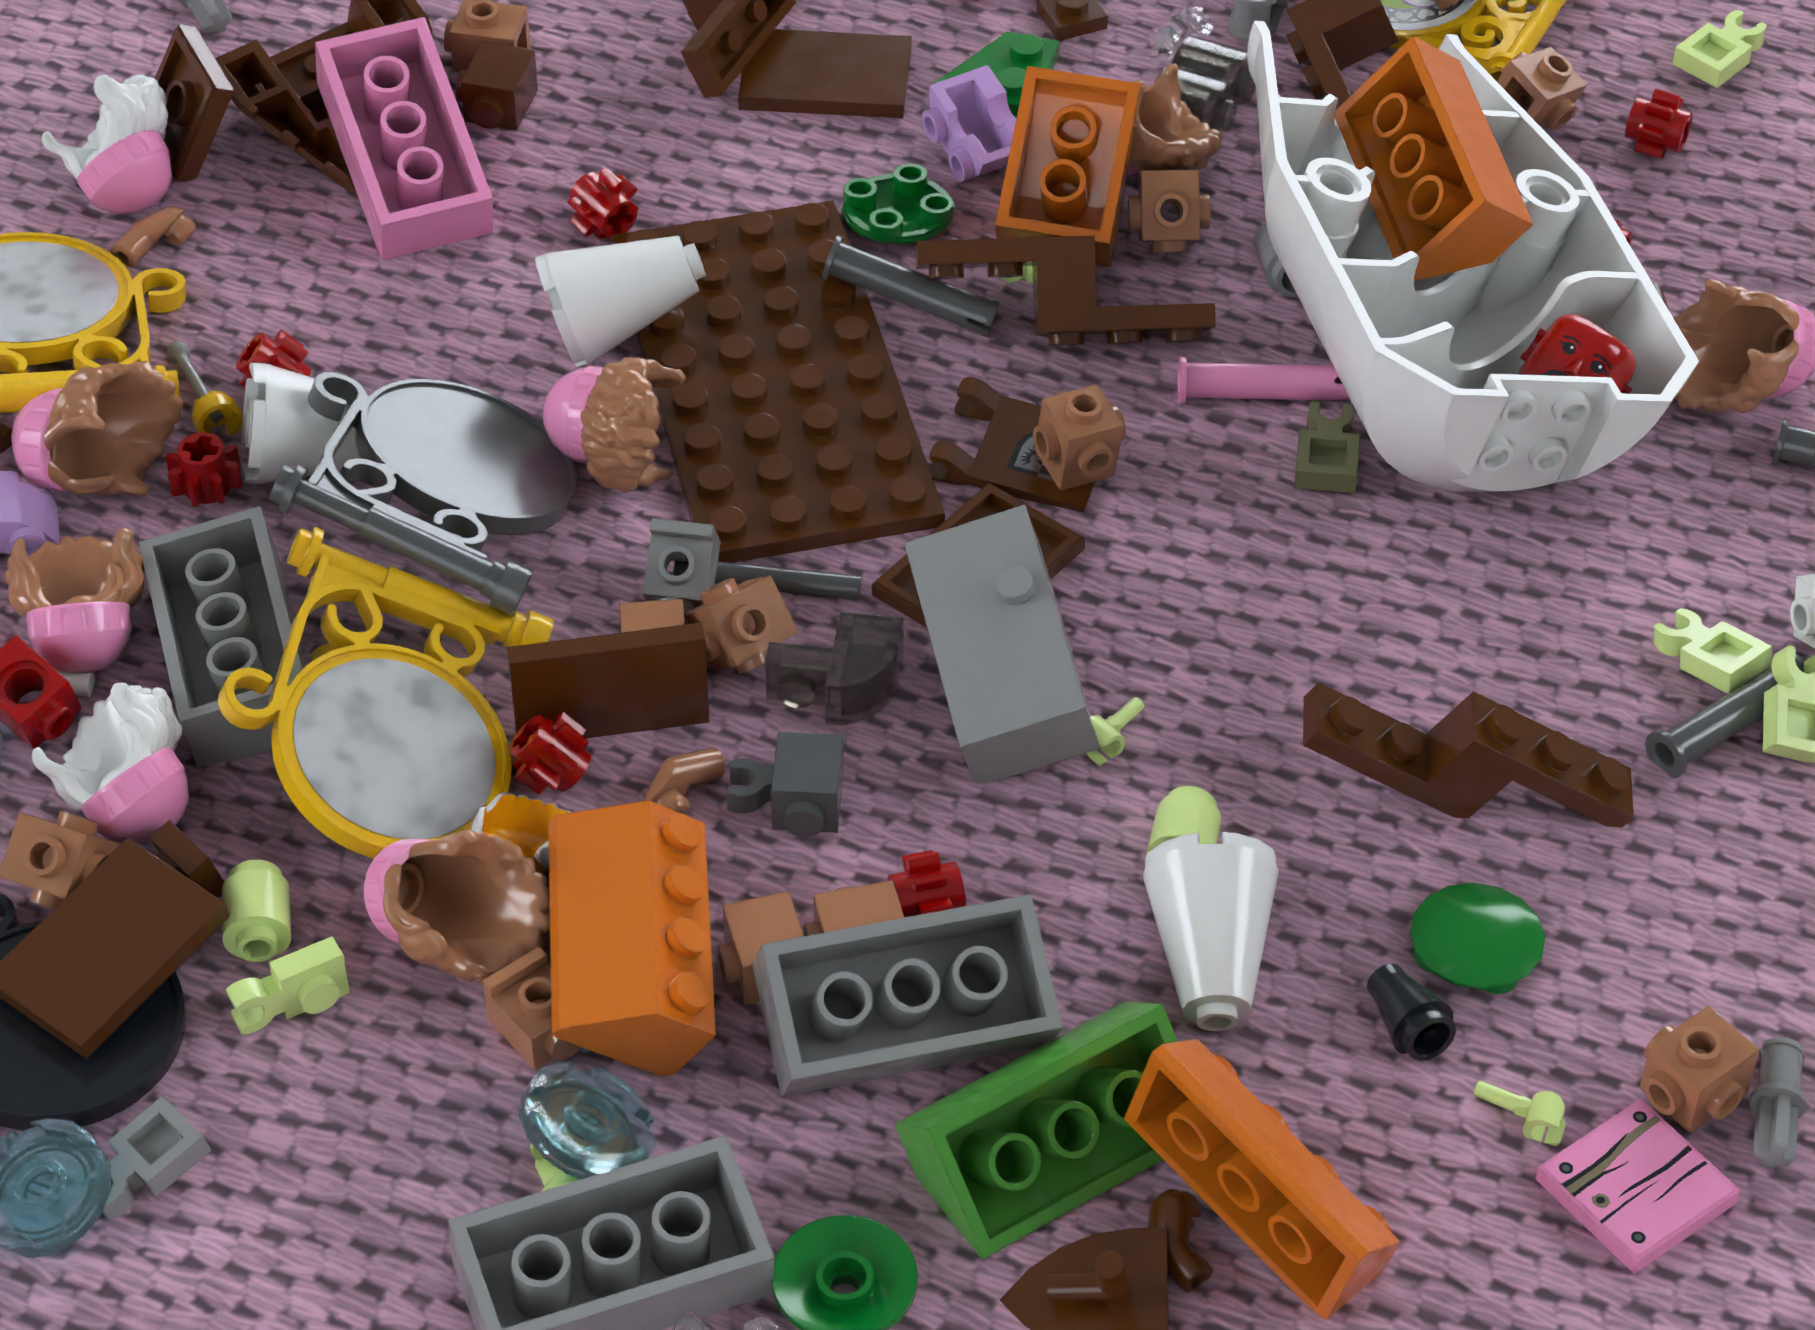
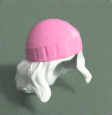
[42,75,172,214]
[32,683,189,843]

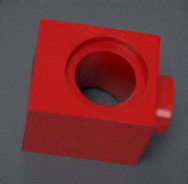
[0,635,82,749]

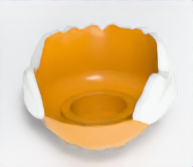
[472,793,572,875]

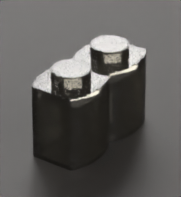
[1154,35,1256,132]

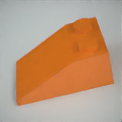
[995,66,1141,267]

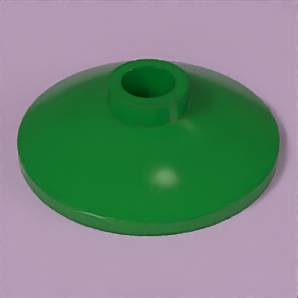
[772,1215,918,1330]

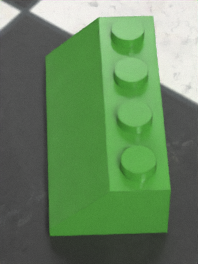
[894,1001,1178,1259]

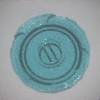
[519,1062,656,1179]
[0,1118,111,1258]

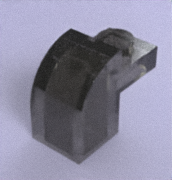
[765,612,904,725]

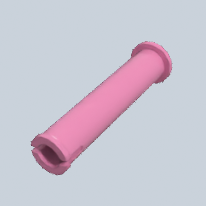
[1177,356,1351,404]

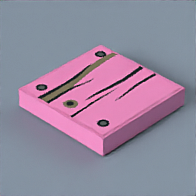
[1535,1098,1741,1274]

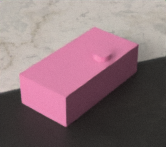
[315,17,493,260]

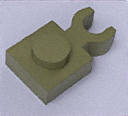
[1294,401,1360,493]

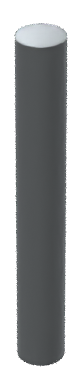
[673,561,861,600]

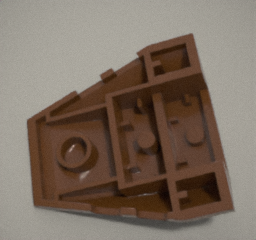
[215,0,445,199]

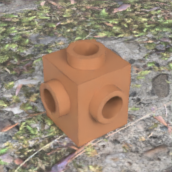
[1497,47,1587,131]
[1128,170,1211,253]
[1033,384,1126,491]
[684,575,798,674]
[0,811,119,909]
[1640,1005,1760,1133]

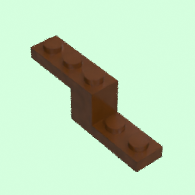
[681,0,796,98]
[1286,0,1399,109]
[915,236,1216,346]
[1303,682,1634,827]

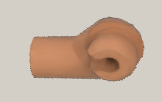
[111,206,196,267]
[645,747,725,815]

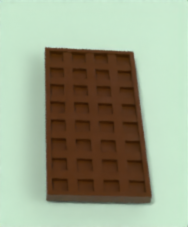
[610,200,945,563]

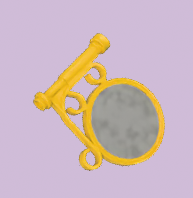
[0,232,186,413]
[218,527,554,859]

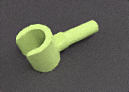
[1085,697,1144,766]
[1474,1080,1566,1146]

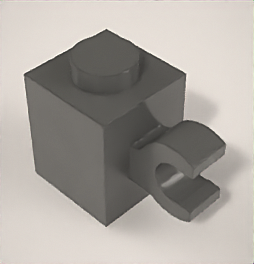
[726,732,844,837]

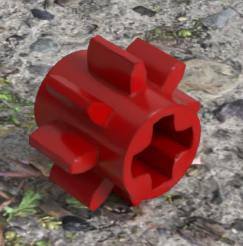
[1625,88,1693,159]
[567,167,639,240]
[236,329,311,392]
[166,433,243,507]
[509,711,591,795]
[888,850,966,918]

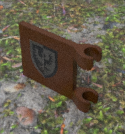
[929,377,1096,512]

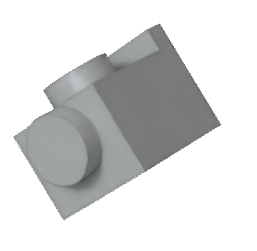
[642,518,721,619]

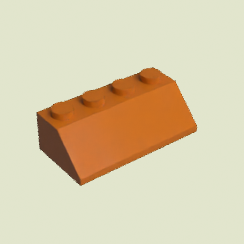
[1334,36,1534,281]
[548,800,716,1076]
[1124,1039,1400,1320]

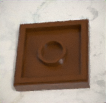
[155,24,234,182]

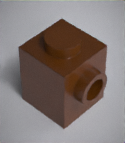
[456,42,538,130]

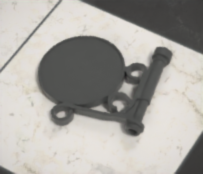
[269,372,578,616]

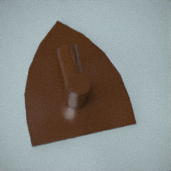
[1000,1227,1169,1330]

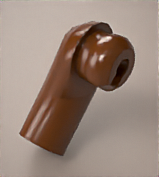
[1147,1189,1213,1293]

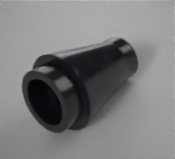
[1367,964,1456,1061]

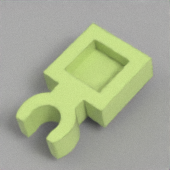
[1673,10,1767,88]
[1653,608,1772,694]
[1763,645,1815,763]
[226,936,350,1035]

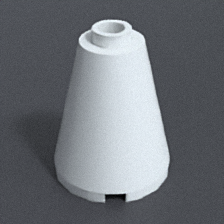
[535,236,707,368]
[241,362,370,484]
[1143,832,1279,1031]

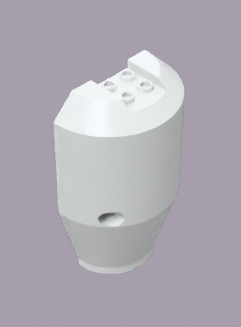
[1247,21,1699,493]

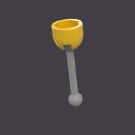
[167,341,243,436]

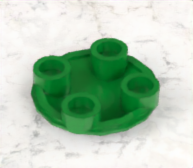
[842,163,955,244]
[1410,883,1545,994]

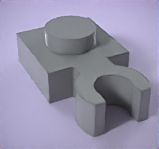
[75,1096,212,1220]

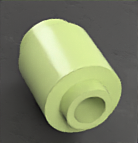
[1146,786,1222,855]
[222,860,291,962]

